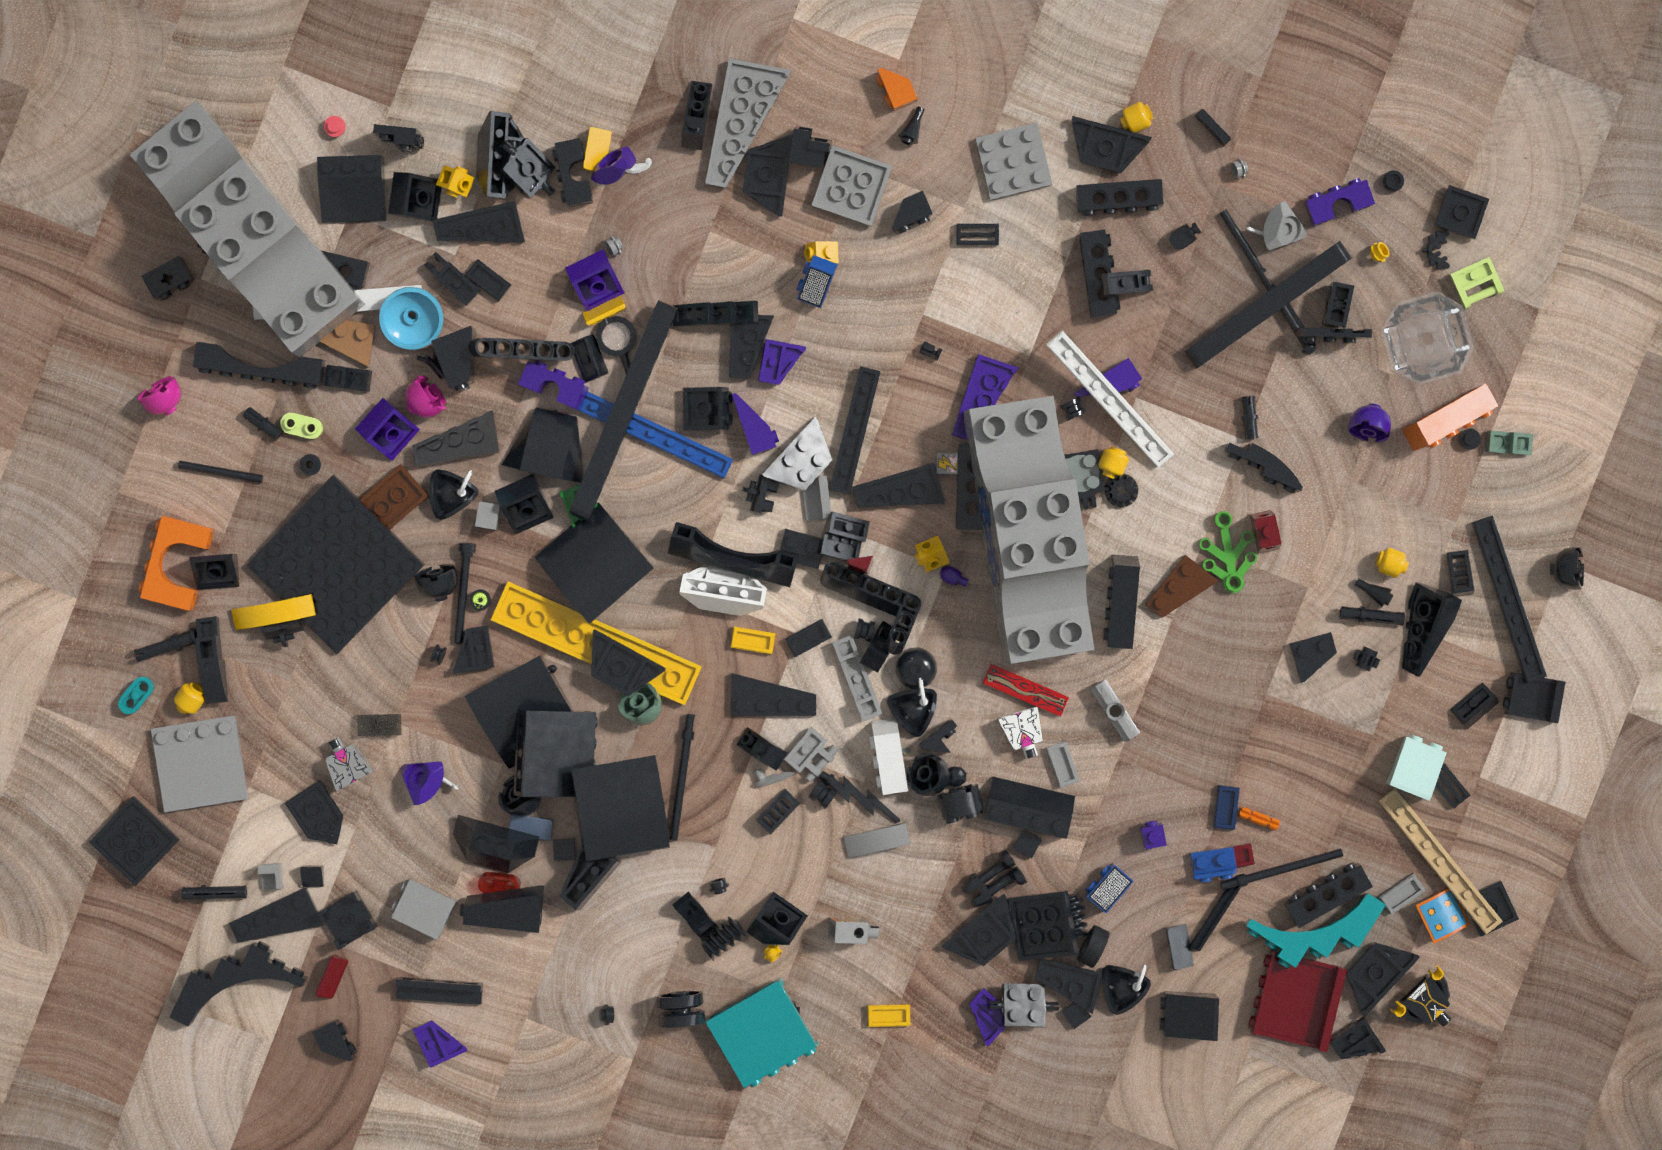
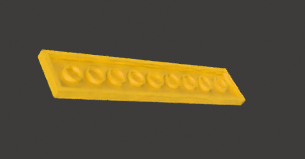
[491,581,702,705]

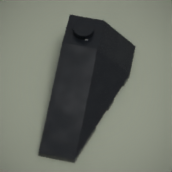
[1402,582,1462,677]

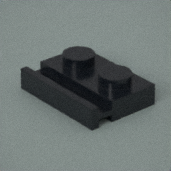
[779,529,822,569]

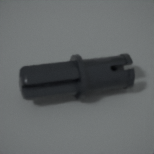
[243,407,283,441]

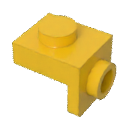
[804,241,839,263]

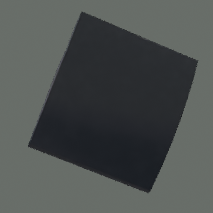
[534,502,654,624]
[465,655,574,769]
[571,755,670,863]

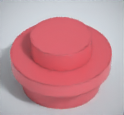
[324,116,346,137]

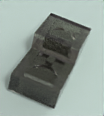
[357,714,402,736]

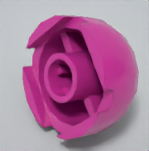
[405,375,447,418]
[137,376,181,416]

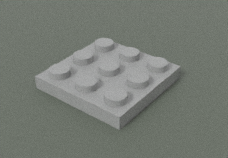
[975,123,1052,200]
[811,145,892,227]

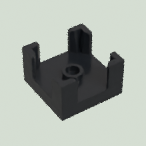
[317,890,378,950]

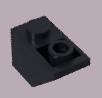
[892,191,933,234]
[859,621,896,673]
[736,727,787,771]
[312,1019,357,1061]

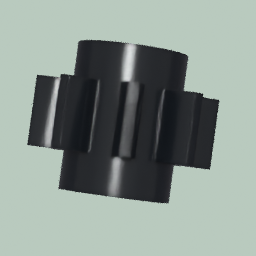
[1353,646,1381,672]

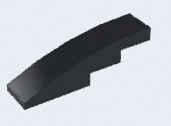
[673,300,758,327]

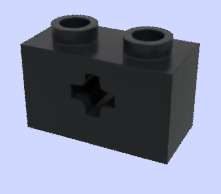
[141,256,194,301]
[1322,281,1354,329]

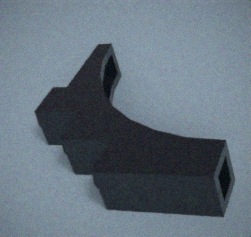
[169,941,308,1027]

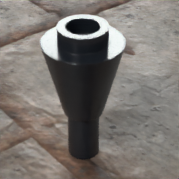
[898,106,925,146]
[1354,578,1394,607]

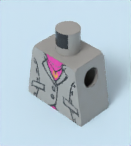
[325,737,375,791]

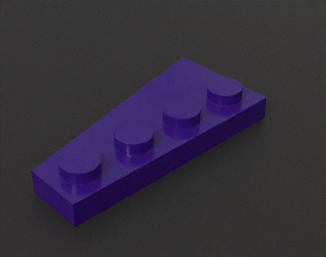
[951,354,1018,440]

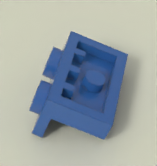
[1191,846,1237,883]

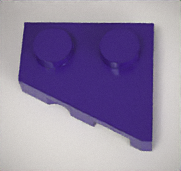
[413,1020,468,1068]

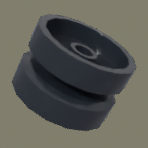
[657,991,705,1028]

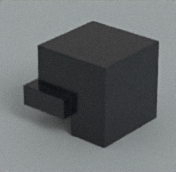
[788,126,832,168]

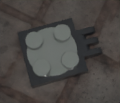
[1064,449,1105,509]

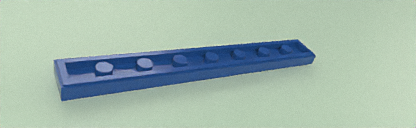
[578,392,733,479]

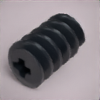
[1068,893,1089,938]
[700,917,748,961]

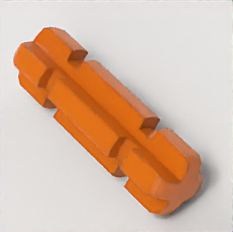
[1238,807,1280,831]

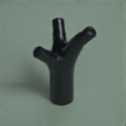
[417,352,445,380]

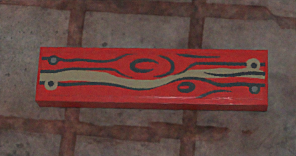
[983,664,1069,717]

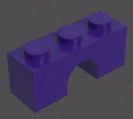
[1304,178,1375,227]
[518,360,590,411]

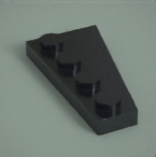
[412,410,500,467]
[731,673,816,716]
[229,887,324,942]

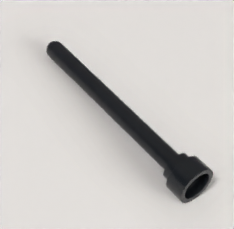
[454,543,476,645]

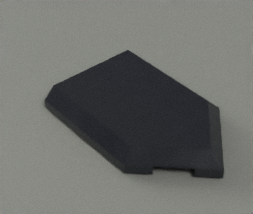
[285,780,344,845]

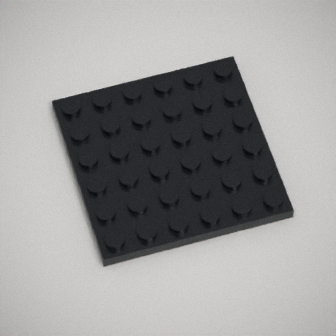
[247,475,425,654]

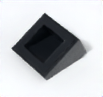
[300,865,324,887]

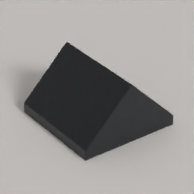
[190,554,240,590]

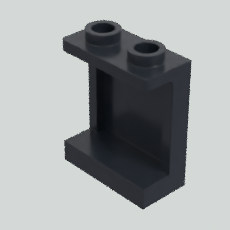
[1502,672,1566,723]

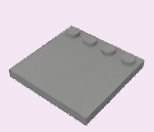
[151,715,249,812]

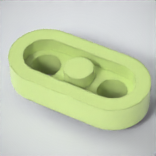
[280,413,323,439]

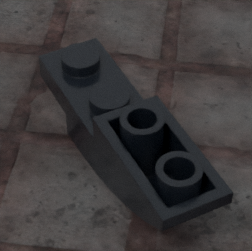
[1224,443,1303,494]
[195,616,228,705]

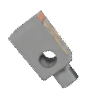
[828,917,879,944]

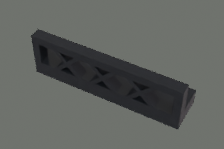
[396,977,483,1005]

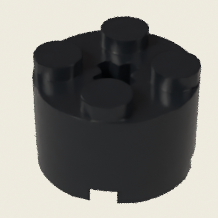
[937,784,984,824]

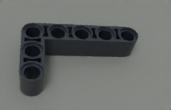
[820,562,921,655]

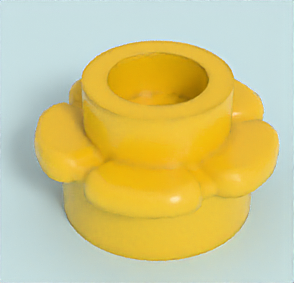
[1370,242,1390,262]
[763,944,783,963]

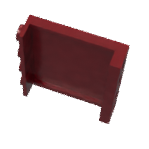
[1248,950,1347,1052]

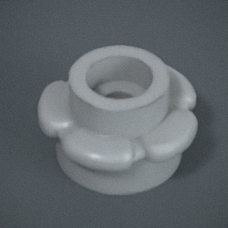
[1230,158,1248,179]
[604,236,623,256]

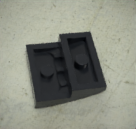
[817,512,870,561]

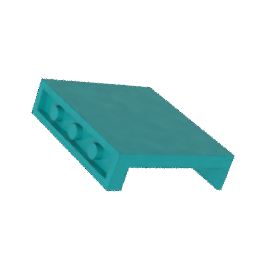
[706,977,819,1088]

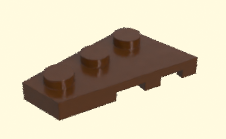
[1145,555,1218,618]

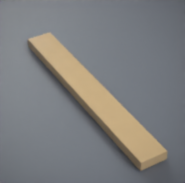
[1378,788,1503,934]

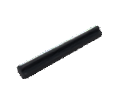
[1190,877,1241,951]

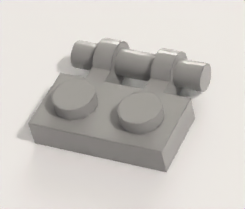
[784,727,838,782]

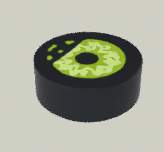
[469,589,491,611]

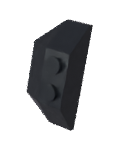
[476,111,524,199]
[453,815,540,873]

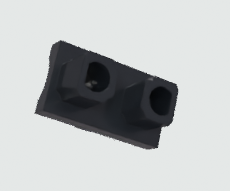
[742,474,779,513]
[261,619,303,648]

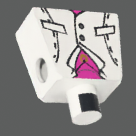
[998,706,1043,759]

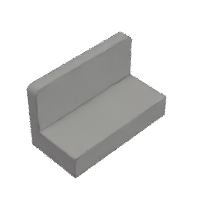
[803,476,831,521]

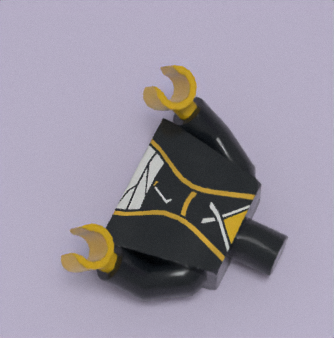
[1390,964,1452,1027]

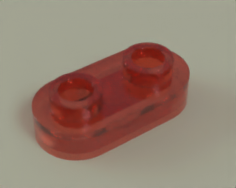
[478,872,521,893]

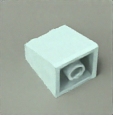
[1386,734,1447,801]

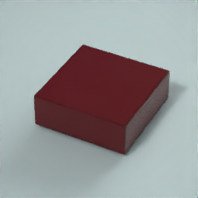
[1230,843,1255,867]

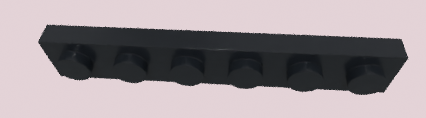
[829,366,881,495]

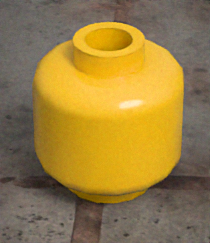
[1120,102,1154,133]
[1098,446,1129,479]
[1375,547,1409,578]
[174,682,205,714]

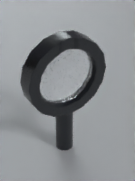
[596,316,637,375]

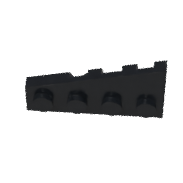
[432,201,525,242]
[852,463,946,507]

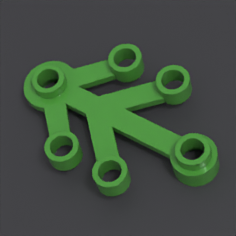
[1199,511,1257,593]

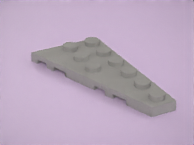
[705,58,792,188]

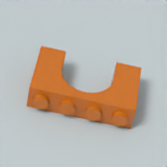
[139,516,215,611]

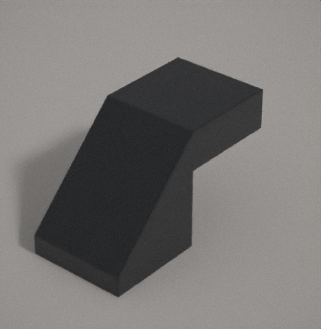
[672,891,719,938]

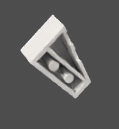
[869,718,908,795]

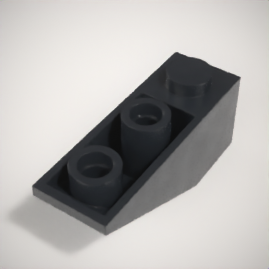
[681,81,712,150]

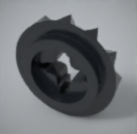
[1105,474,1139,507]

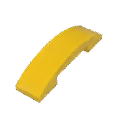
[231,594,316,630]

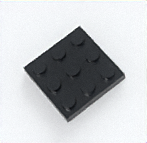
[89,796,180,886]
[1008,890,1079,961]

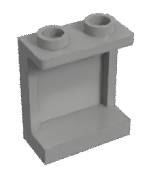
[391,878,457,940]

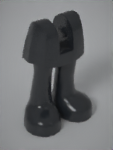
[961,849,1027,908]

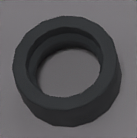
[1077,925,1110,968]

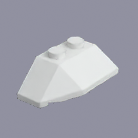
[679,565,767,616]

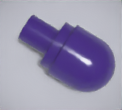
[940,566,969,587]

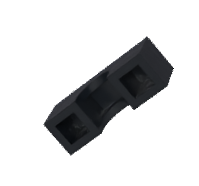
[552,138,593,208]

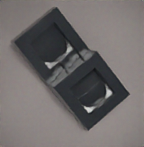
[324,365,372,392]

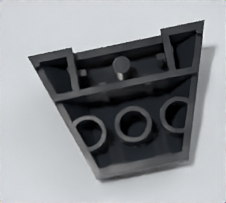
[502,407,583,483]

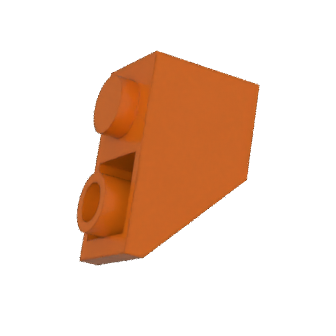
[875,68,918,111]

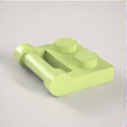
[1450,257,1504,309]

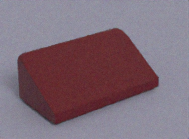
[847,556,874,575]
[315,954,348,999]

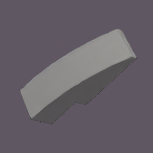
[844,822,911,858]

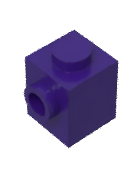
[1140,820,1167,849]

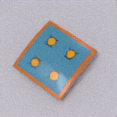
[1415,888,1470,944]

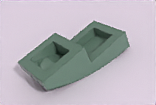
[1485,430,1533,455]

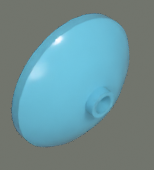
[379,287,443,350]

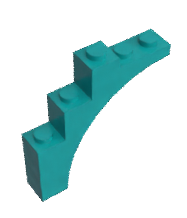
[1244,893,1386,969]

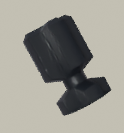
[920,341,943,361]

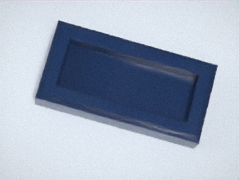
[1213,785,1240,830]

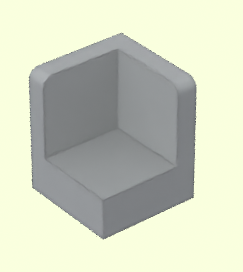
[475,502,501,530]
[257,863,284,890]

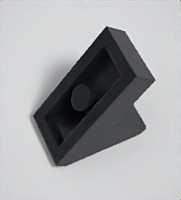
[918,719,957,753]

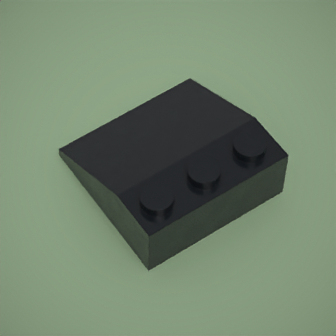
[317,155,386,223]

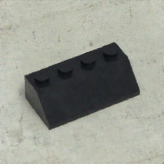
[983,776,1075,839]

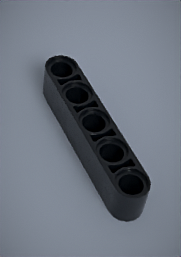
[468,337,574,361]

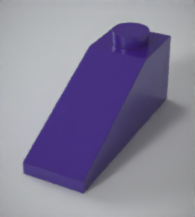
[1074,358,1142,397]
[732,393,779,455]

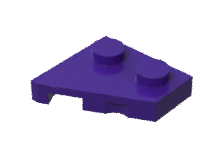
[758,339,806,385]
[969,987,1005,1046]

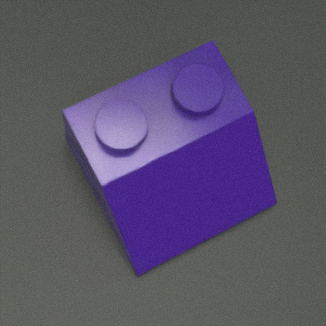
[565,249,625,311]
[355,398,420,461]

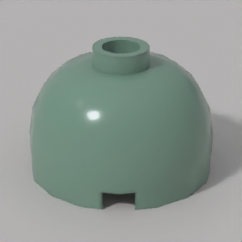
[618,683,662,726]

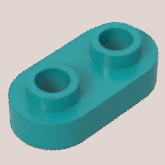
[118,676,154,714]

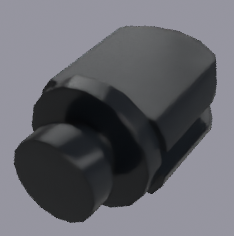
[1170,222,1202,249]

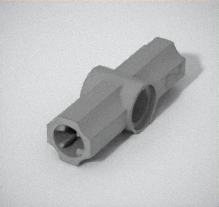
[1090,679,1140,743]

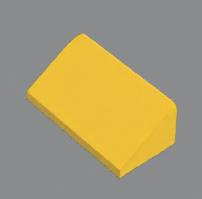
[583,127,612,172]
[583,295,627,327]

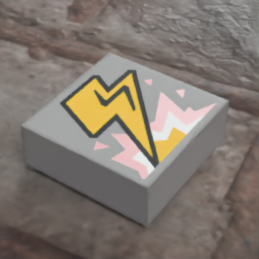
[936,452,958,475]

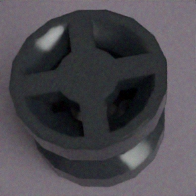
[1060,397,1086,421]
[854,618,875,642]

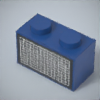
[796,255,838,308]
[1086,864,1134,913]

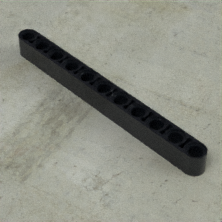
[569,300,678,521]

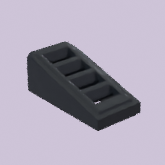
[1446,550,1475,597]
[756,789,800,834]

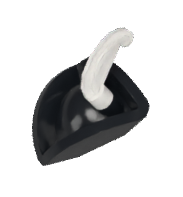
[429,469,478,520]
[887,678,937,737]
[1102,964,1151,1015]

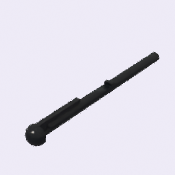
[1220,209,1316,355]

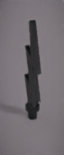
[819,771,900,823]

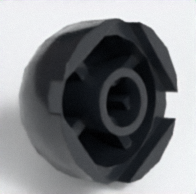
[1550,547,1584,590]
[414,564,458,602]
[895,647,937,689]
[907,753,950,796]
[498,775,542,817]

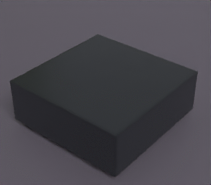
[1013,830,1042,859]
[553,838,576,861]
[1062,1003,1091,1029]

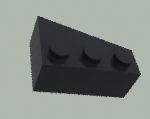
[560,845,621,910]

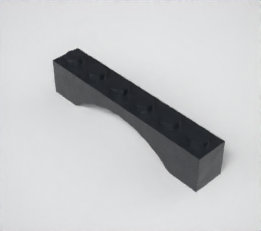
[193,342,326,389]
[667,522,799,588]

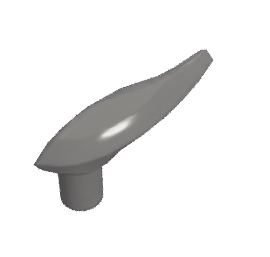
[754,768,794,787]

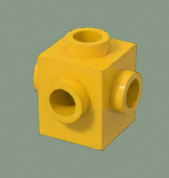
[436,165,474,198]
[914,536,950,573]

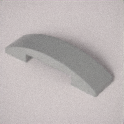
[832,635,882,722]

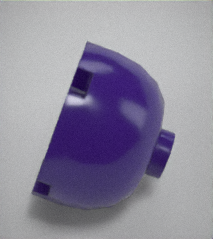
[1348,403,1391,442]

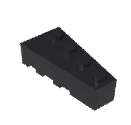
[1103,555,1140,649]

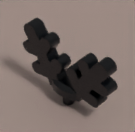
[1422,230,1450,270]

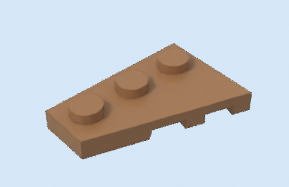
[320,320,376,367]

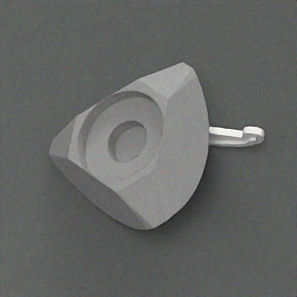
[1246,201,1307,250]

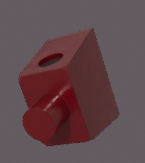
[1250,510,1281,554]

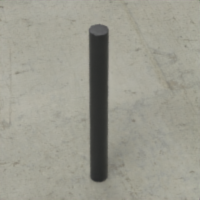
[178,460,263,483]

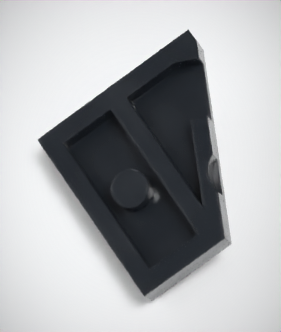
[453,625,495,674]
[1289,632,1337,683]
[1330,1017,1386,1059]

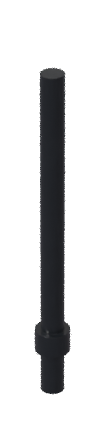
[669,714,695,841]
[1220,848,1343,890]

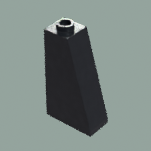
[460,885,544,933]

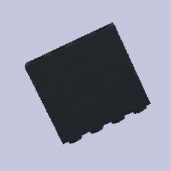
[514,710,598,797]

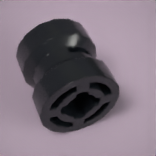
[808,780,837,809]

